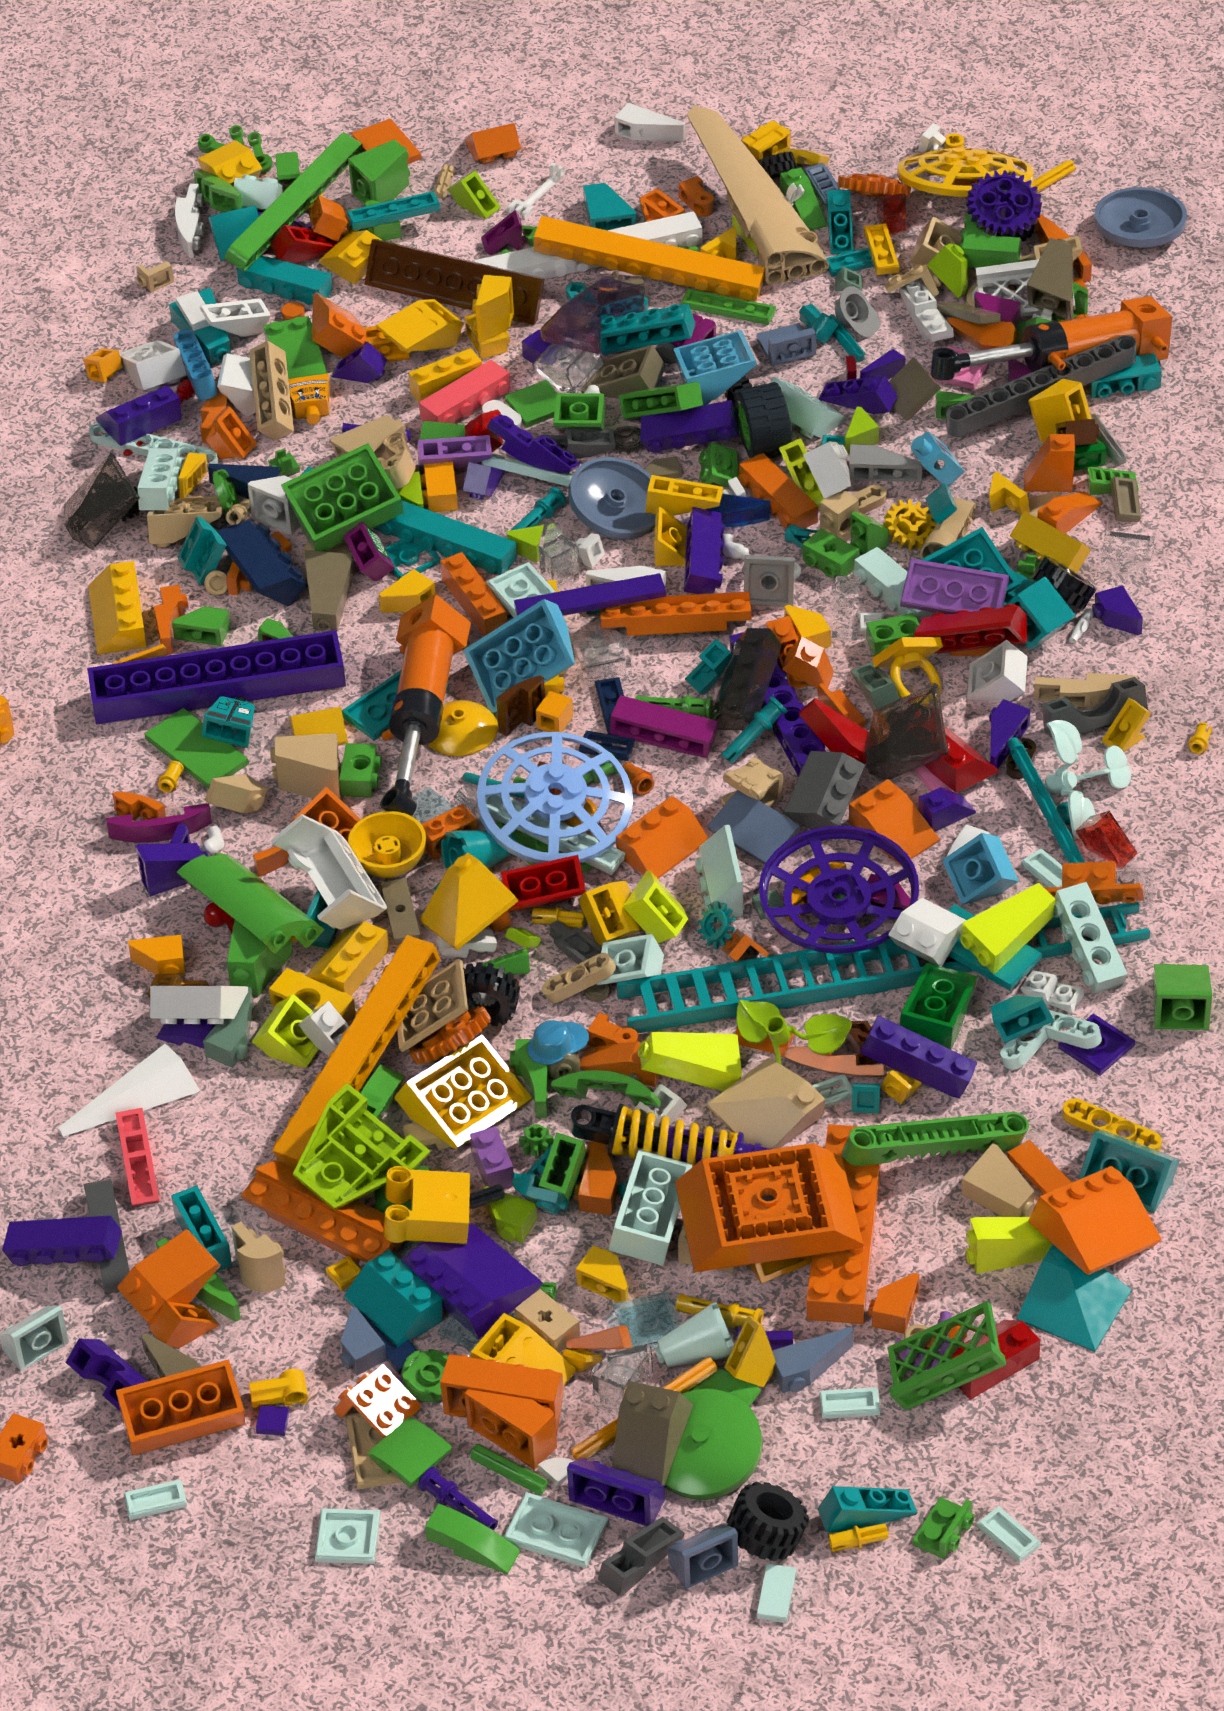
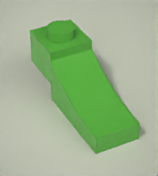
[510,1039,549,1118]

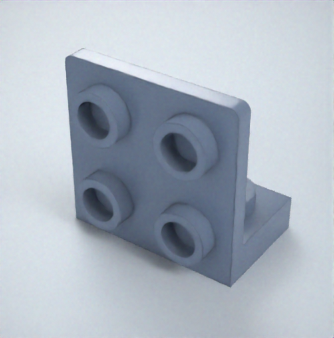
[756,323,816,366]

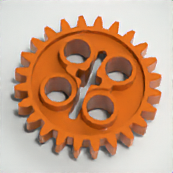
[837,173,911,198]
[409,1006,491,1065]

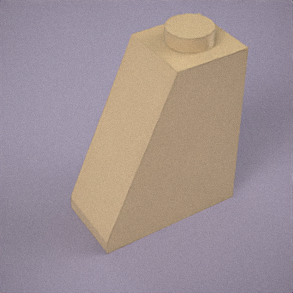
[330,415,408,459]
[961,1143,1035,1217]

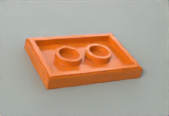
[351,118,422,164]

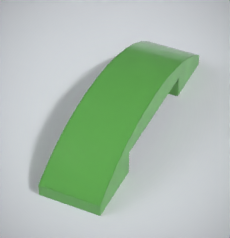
[551,1070,661,1107]

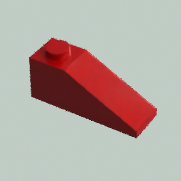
[270,225,339,263]
[799,698,876,764]

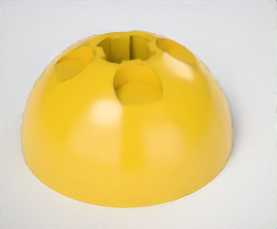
[348,811,426,878]

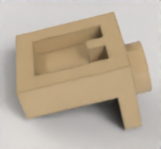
[136,261,174,293]

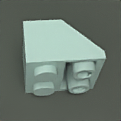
[234,175,287,211]

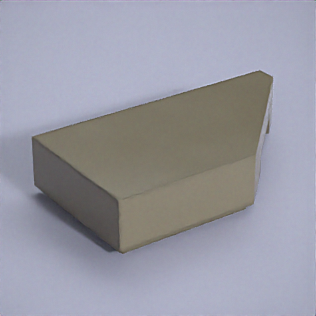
[644,456,682,479]

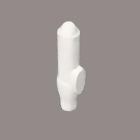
[1069,609,1094,643]

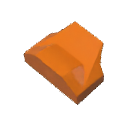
[205,406,257,460]

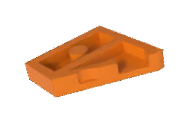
[639,188,685,222]

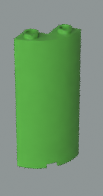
[177,853,325,954]

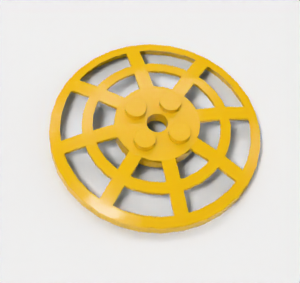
[897,147,1034,197]

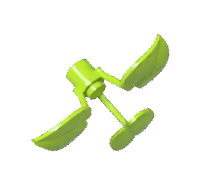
[737,1000,852,1065]

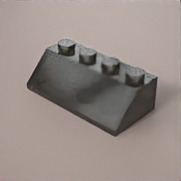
[710,628,782,731]

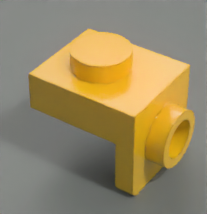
[880,1070,922,1104]

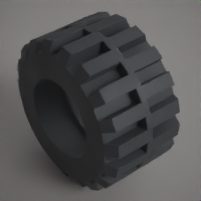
[726,1482,809,1561]

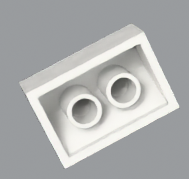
[150,986,248,1024]

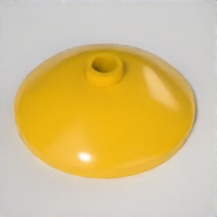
[427,700,498,756]

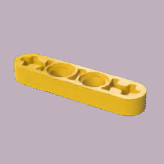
[1062,1098,1162,1151]

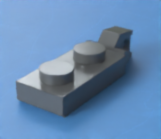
[549,920,602,964]

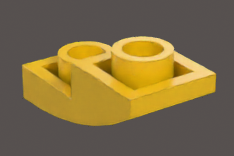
[777,149,830,166]

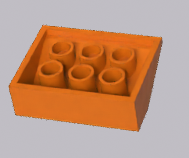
[1028,1166,1162,1275]

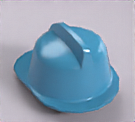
[528,1020,589,1065]

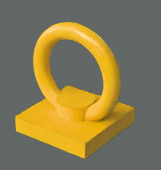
[872,637,943,709]

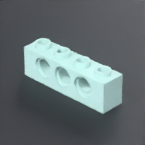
[137,448,183,510]
[1054,882,1128,993]

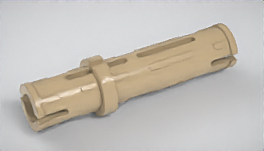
[226,499,251,525]

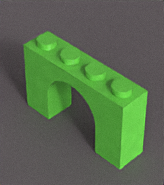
[959,203,1020,268]

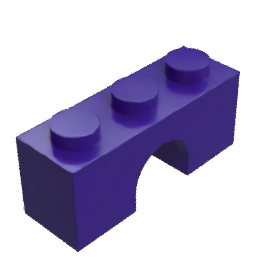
[65,1338,148,1412]

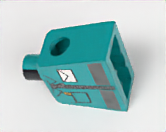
[201,696,255,748]

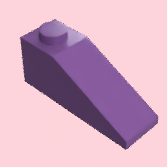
[418,435,492,475]

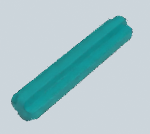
[830,314,865,362]

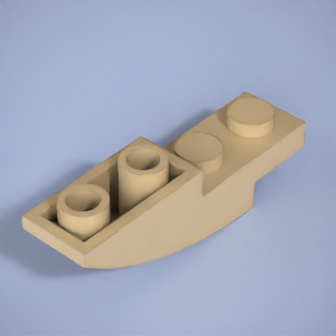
[1034,673,1138,709]

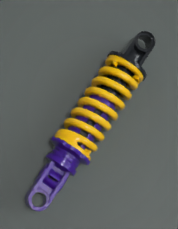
[570,1103,772,1167]

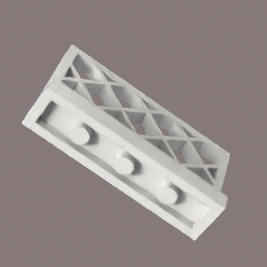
[976,259,1076,317]

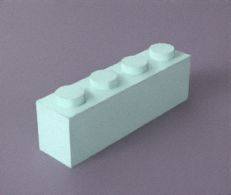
[854,547,935,624]

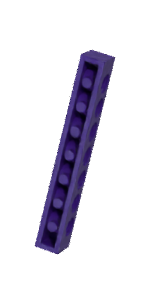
[730,628,826,777]

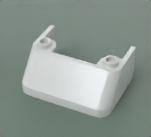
[271,814,387,930]

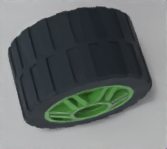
[735,382,793,458]

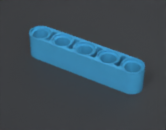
[174,330,218,400]

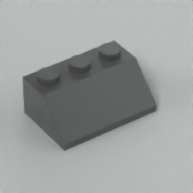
[783,751,865,830]

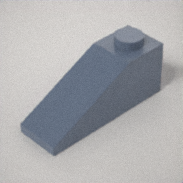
[772,1326,853,1393]

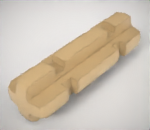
[434,164,454,198]

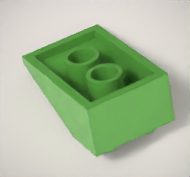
[263,316,327,379]

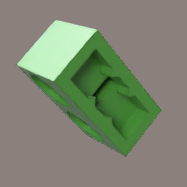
[866,613,919,657]

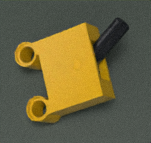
[383,1166,505,1244]

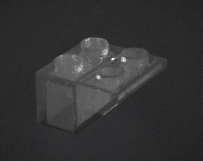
[539,520,580,590]

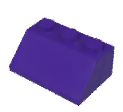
[96,385,182,446]
[567,1458,665,1526]

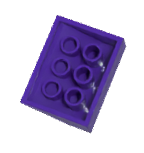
[401,1223,543,1339]

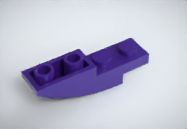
[487,414,581,473]

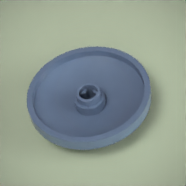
[1094,187,1187,247]
[568,457,655,539]

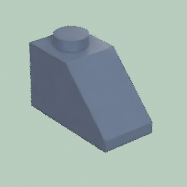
[340,1306,387,1376]

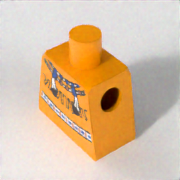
[288,374,330,425]

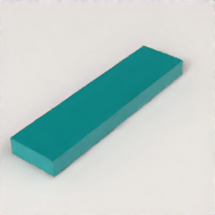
[346,191,441,231]

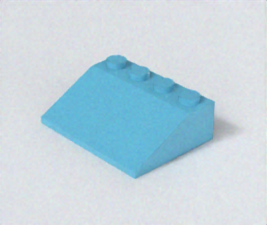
[673,330,757,405]
[463,599,575,714]

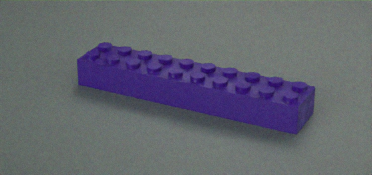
[87,630,346,725]

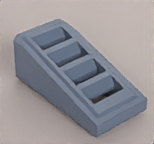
[804,163,841,207]

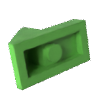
[275,152,300,181]

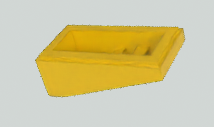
[178,453,207,499]

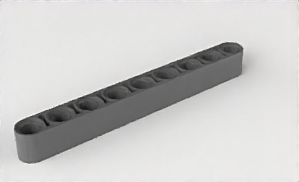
[946,335,1136,437]

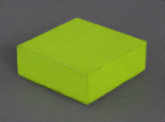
[505,928,542,948]

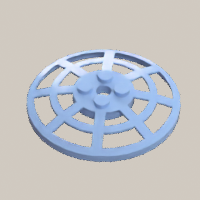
[476,732,633,864]

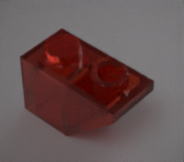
[877,193,906,233]

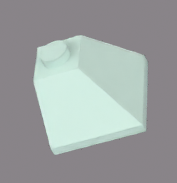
[597,934,664,985]

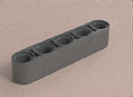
[84,1178,130,1294]

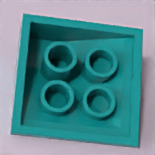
[921,527,1020,594]
[1017,1244,1132,1352]

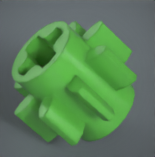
[519,1124,554,1159]

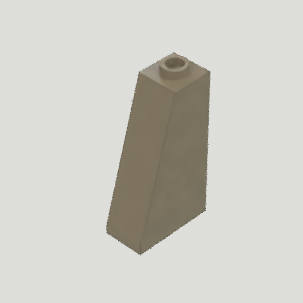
[304,550,355,632]

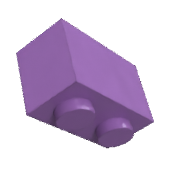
[470,1126,514,1189]

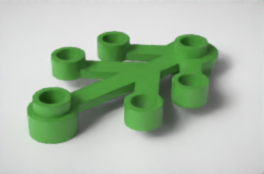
[198,125,273,174]

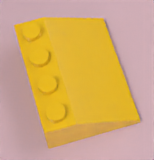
[394,1035,533,1149]

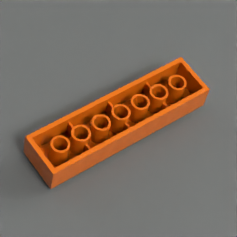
[806,1124,881,1324]

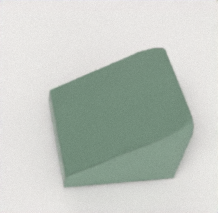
[835,267,863,291]

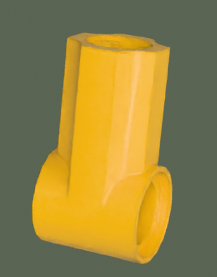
[249,1369,309,1408]

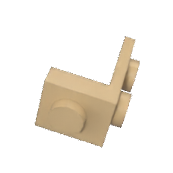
[885,264,941,297]

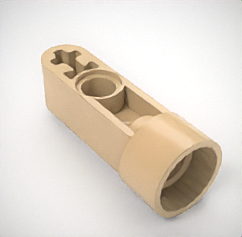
[920,497,977,559]

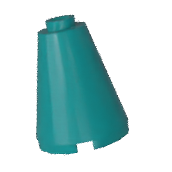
[441,830,516,869]

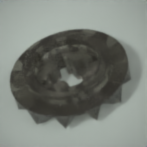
[613,426,645,455]

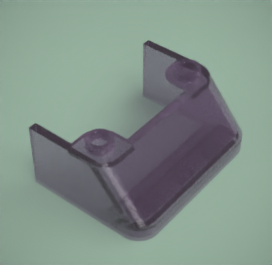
[541,276,644,354]

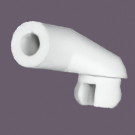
[200,826,224,856]

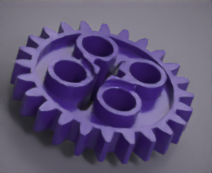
[966,170,1042,237]

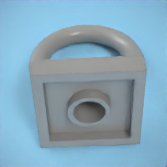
[742,555,801,607]

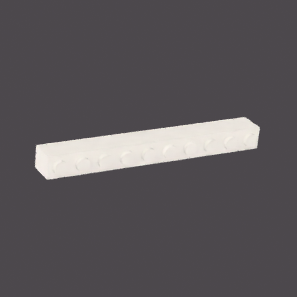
[474,211,703,279]

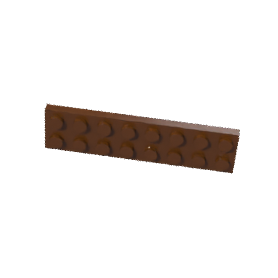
[364,239,545,325]

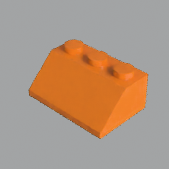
[616,796,709,879]

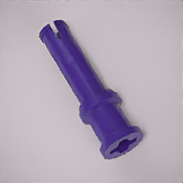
[418,1467,498,1530]

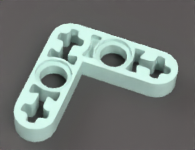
[1000,1010,1102,1070]

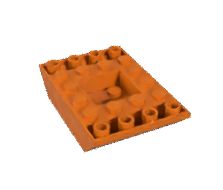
[675,1143,863,1273]

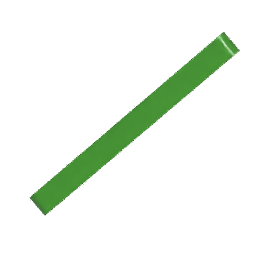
[224,132,363,271]

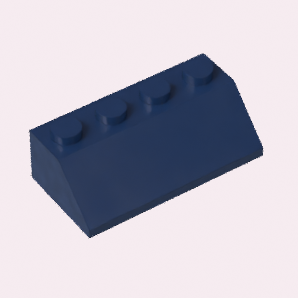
[217,520,308,606]

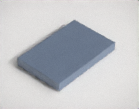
[707,790,801,865]

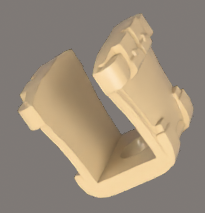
[721,757,784,807]

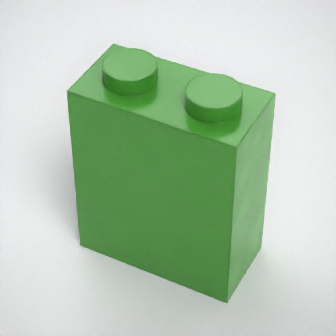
[539,1132,587,1202]

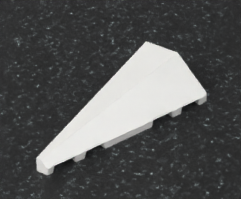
[58,1044,200,1138]

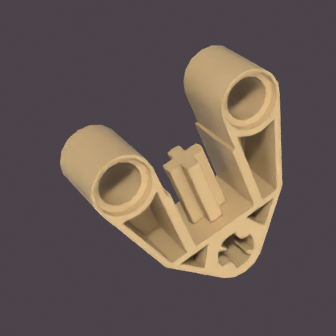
[378,432,416,489]

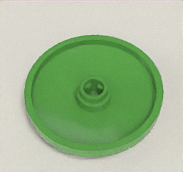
[664,1389,763,1500]

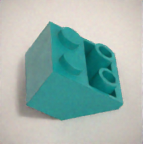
[1002,577,1076,649]

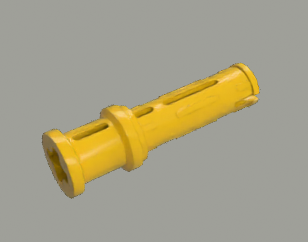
[675,1293,764,1329]

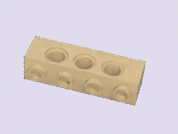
[249,341,294,440]

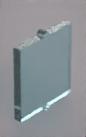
[412,787,455,824]

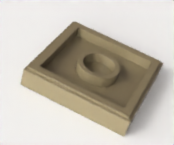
[889,357,941,421]

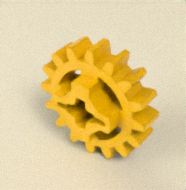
[883,499,937,551]

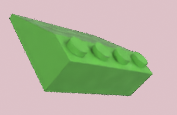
[281,443,404,551]

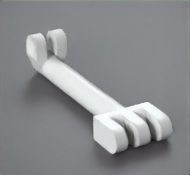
[506,163,566,220]

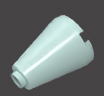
[654,1302,734,1368]

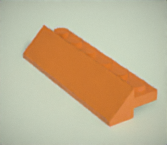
[600,592,752,636]
[241,1160,404,1263]

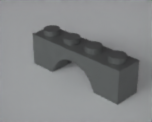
[1041,677,1148,739]

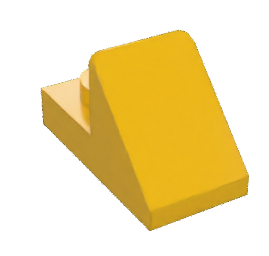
[700,227,737,260]
[989,472,1030,516]
[1101,698,1151,752]

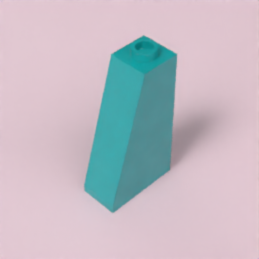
[169,287,231,365]

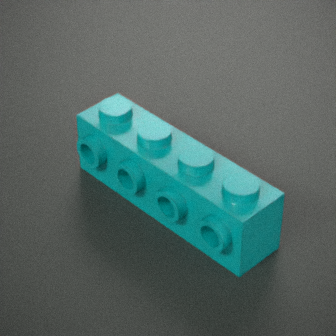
[596,304,695,354]

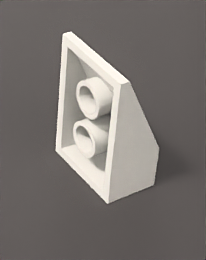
[119,339,187,392]

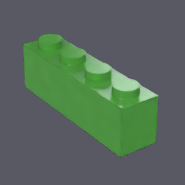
[618,381,703,419]

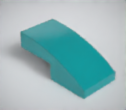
[685,639,733,696]

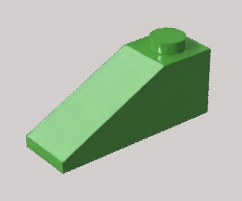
[780,167,827,231]

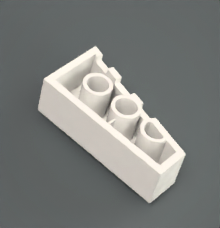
[803,441,851,499]

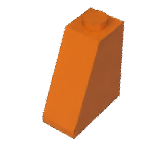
[1024,434,1075,492]

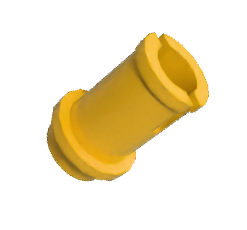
[1188,722,1212,754]
[158,761,184,793]

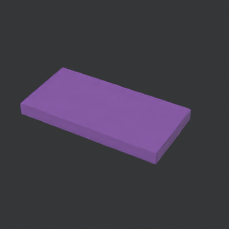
[900,559,1009,615]

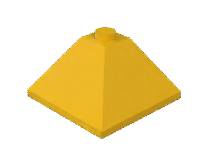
[419,853,518,950]

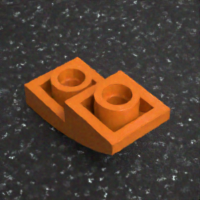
[112,791,166,821]
[253,846,289,877]

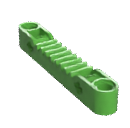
[842,1112,1029,1166]

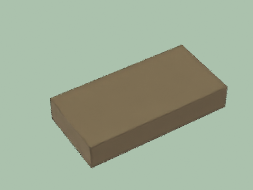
[1110,476,1141,522]

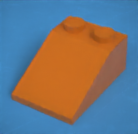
[312,292,366,359]
[849,779,940,866]
[290,787,361,843]
[117,1229,221,1324]
[465,1389,557,1470]

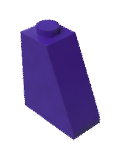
[135,843,208,897]

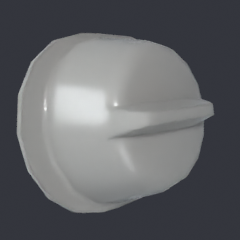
[834,286,880,338]

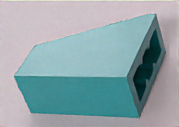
[583,183,636,231]

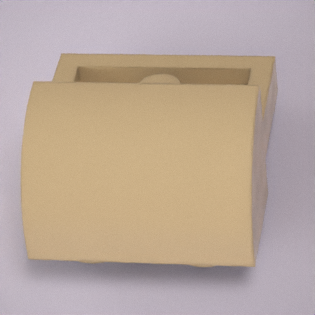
[231,1221,286,1292]

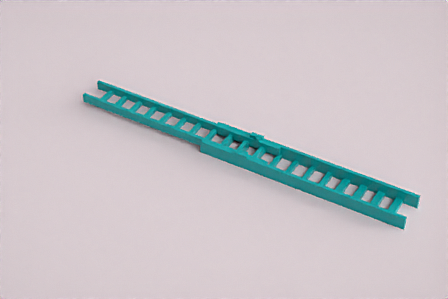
[617,901,1150,1033]

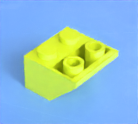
[622,870,688,943]

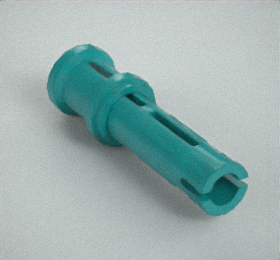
[506,487,567,536]
[721,696,788,765]

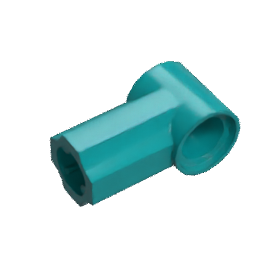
[799,303,839,344]

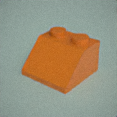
[464,123,521,164]

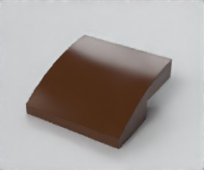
[496,675,545,737]

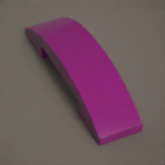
[106,803,212,843]

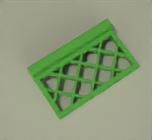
[887,1301,1006,1409]

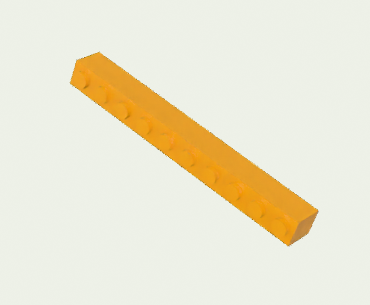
[534,216,765,301]
[272,935,441,1169]

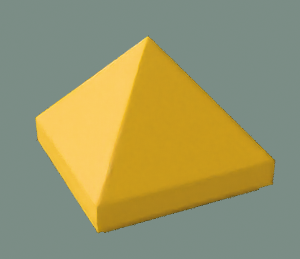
[562,1349,603,1373]

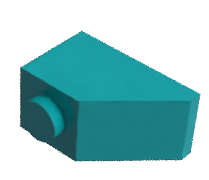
[991,995,1054,1043]

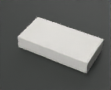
[176,291,210,331]

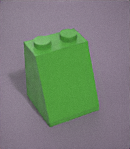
[348,139,410,205]
[227,920,293,997]
[1153,964,1212,1030]

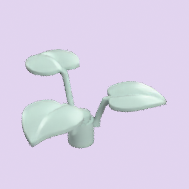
[1045,720,1131,840]

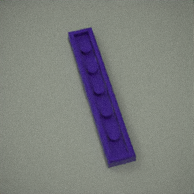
[514,573,666,616]

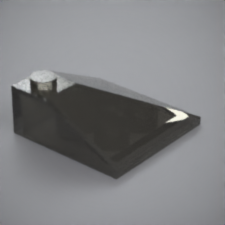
[64,453,140,549]
[865,683,948,780]

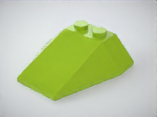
[293,1083,431,1210]

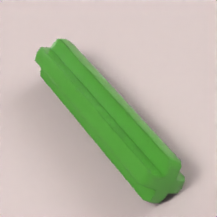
[470,1444,548,1495]

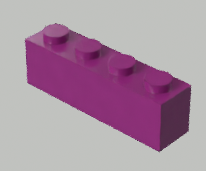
[610,695,718,758]

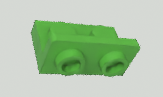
[698,442,738,487]
[912,1497,975,1559]

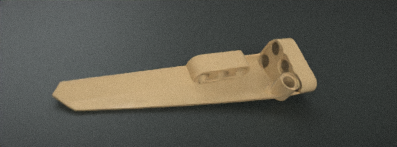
[687,105,829,286]

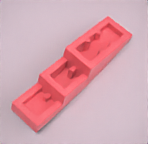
[115,1108,160,1207]

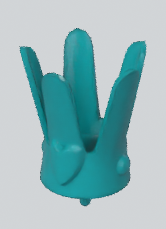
[784,524,818,549]

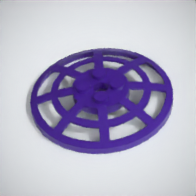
[759,826,919,954]

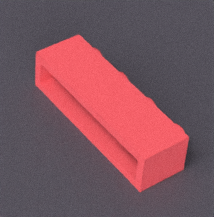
[419,360,511,424]

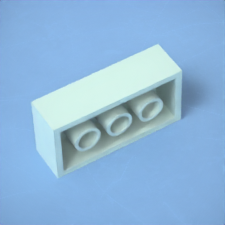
[609,1150,693,1266]

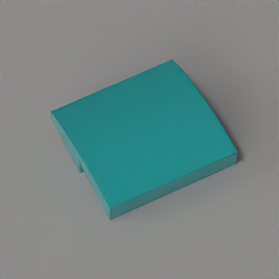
[208,205,268,261]
[178,516,227,586]

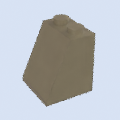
[1027,237,1073,320]

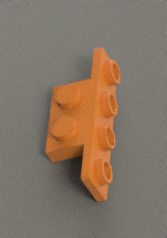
[1045,861,1144,905]

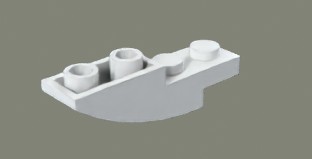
[175,184,205,258]
[899,281,954,342]

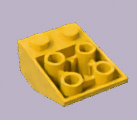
[376,299,464,353]
[471,1313,577,1386]

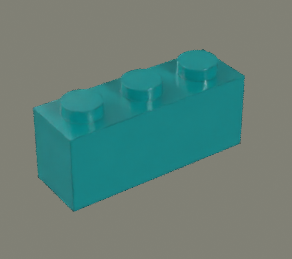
[171,1185,232,1271]

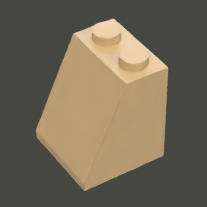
[270,733,341,800]

